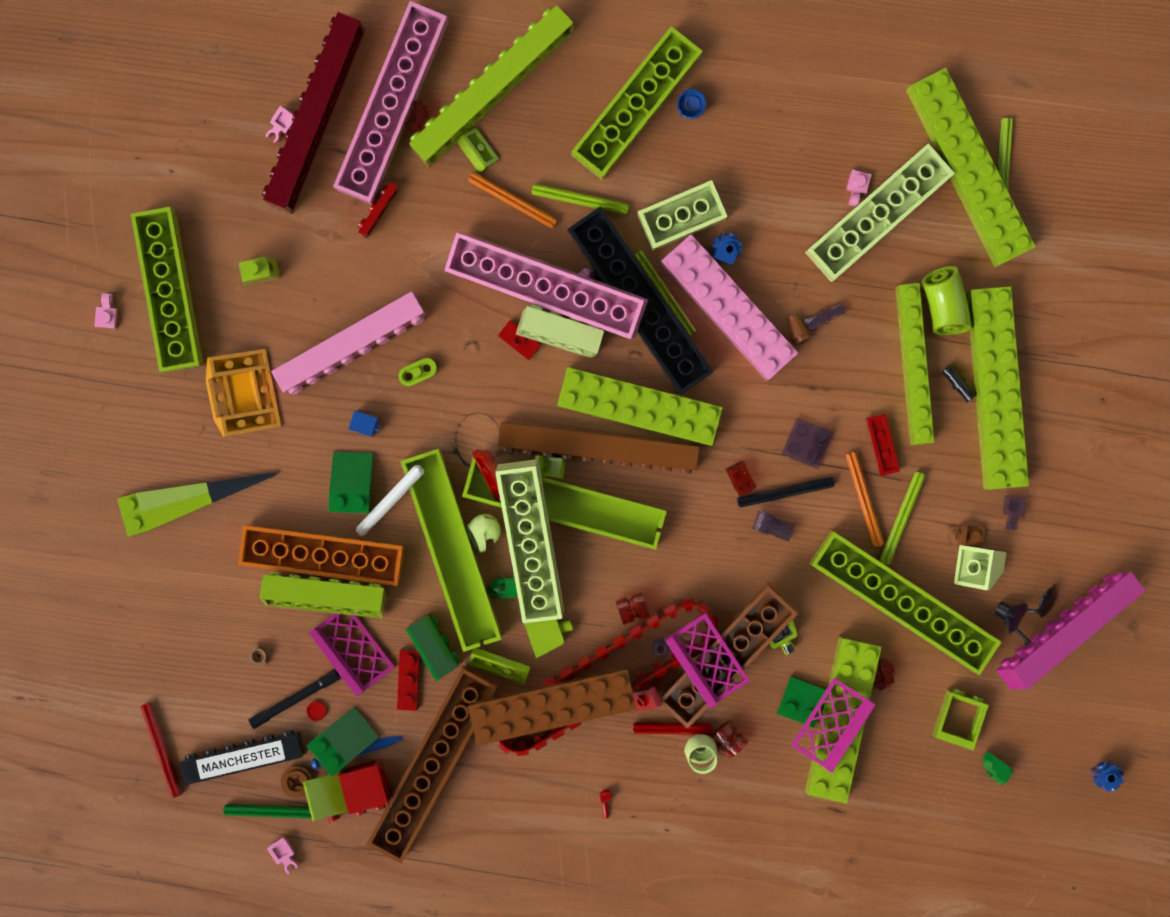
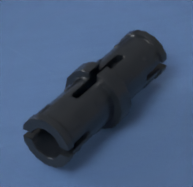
[941,365,977,403]

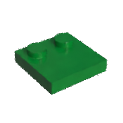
[776,676,826,728]

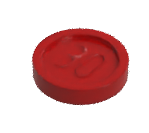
[306,701,326,721]

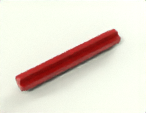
[633,723,711,735]

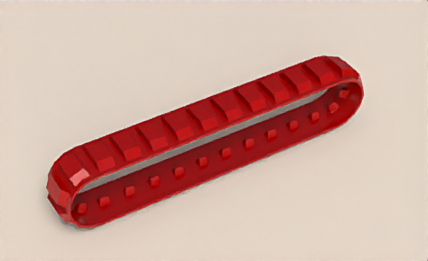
[498,597,719,756]

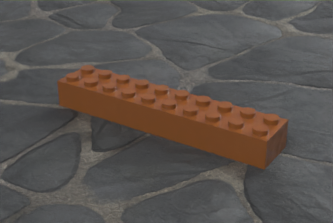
[366,665,498,864]

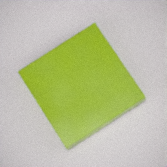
[303,772,348,821]

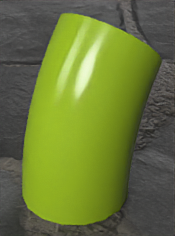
[922,266,972,335]

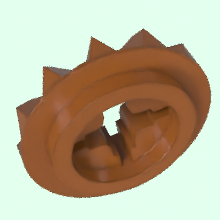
[280,766,312,798]

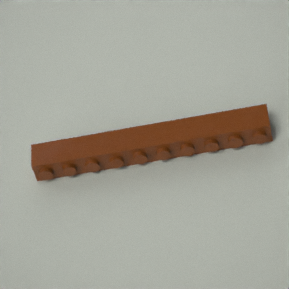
[498,423,699,474]

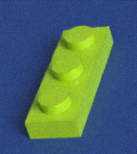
[468,648,530,684]

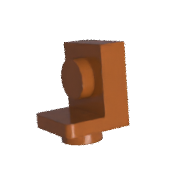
[955,525,985,547]

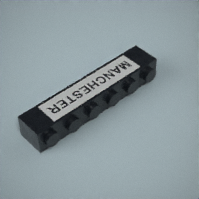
[180,730,305,785]

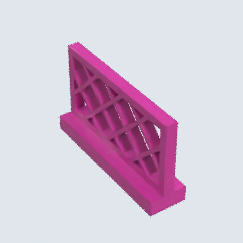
[308,613,395,697]
[664,613,750,709]
[791,678,876,773]

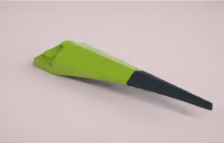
[117,472,277,537]

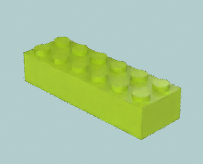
[259,572,387,619]

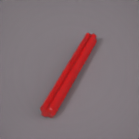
[140,702,182,798]

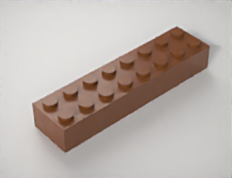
[660,582,798,729]
[468,667,636,746]

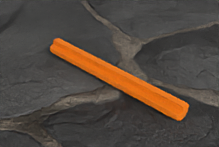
[468,172,557,229]
[846,452,884,548]

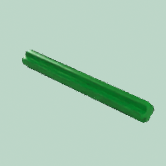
[223,804,312,819]

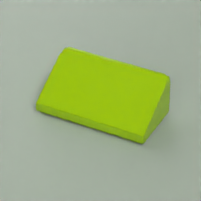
[457,128,499,173]

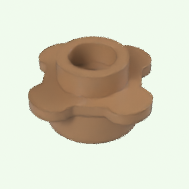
[248,644,271,667]

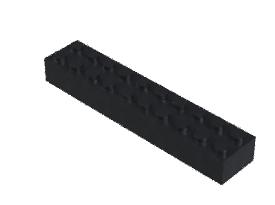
[567,206,714,396]

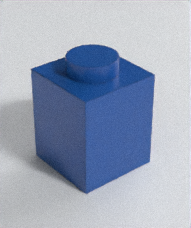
[348,410,381,437]

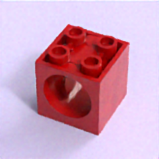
[338,758,392,816]

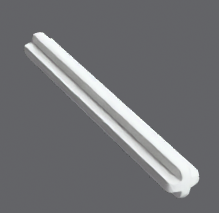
[356,465,424,536]

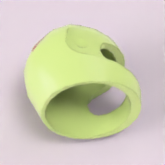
[466,514,501,553]
[684,734,718,774]

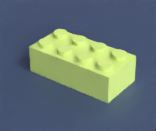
[637,180,727,251]
[516,305,604,358]

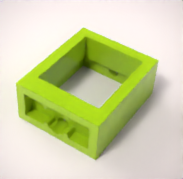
[932,688,989,751]

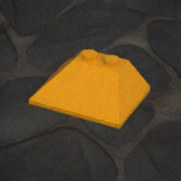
[206,349,281,437]

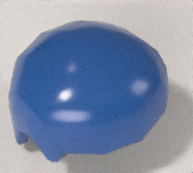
[677,89,707,120]

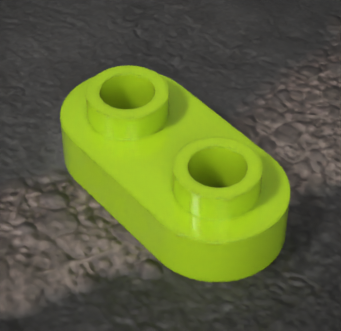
[398,358,437,386]

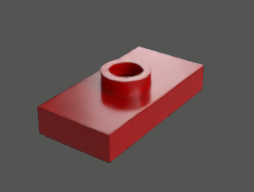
[498,320,541,360]
[633,686,663,712]

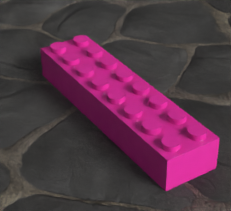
[996,571,1145,690]

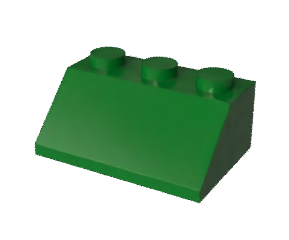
[405,613,460,681]

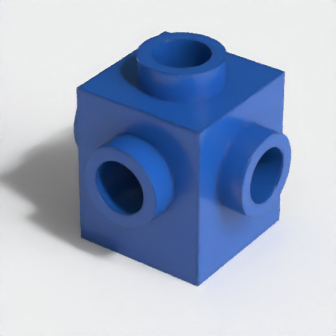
[711,232,743,265]
[1091,761,1124,792]

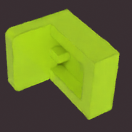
[535,455,566,479]

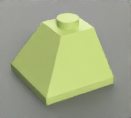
[954,545,1007,591]

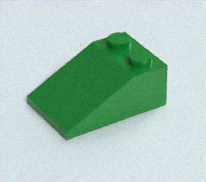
[328,452,373,513]
[306,707,379,777]

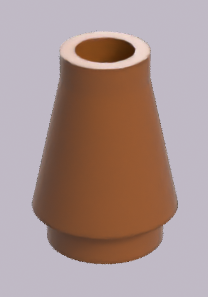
[787,314,811,345]

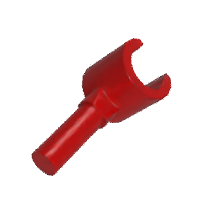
[599,789,612,819]

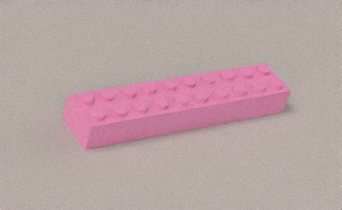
[333,1,449,205]
[444,232,648,339]

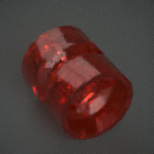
[615,592,650,625]
[710,720,748,758]

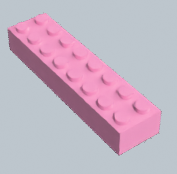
[660,234,798,381]
[271,291,427,395]

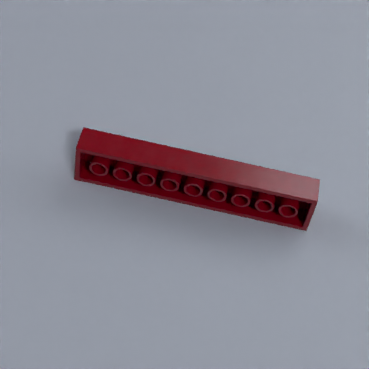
[262,12,365,214]

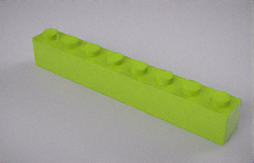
[895,283,934,445]

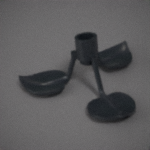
[995,584,1056,645]

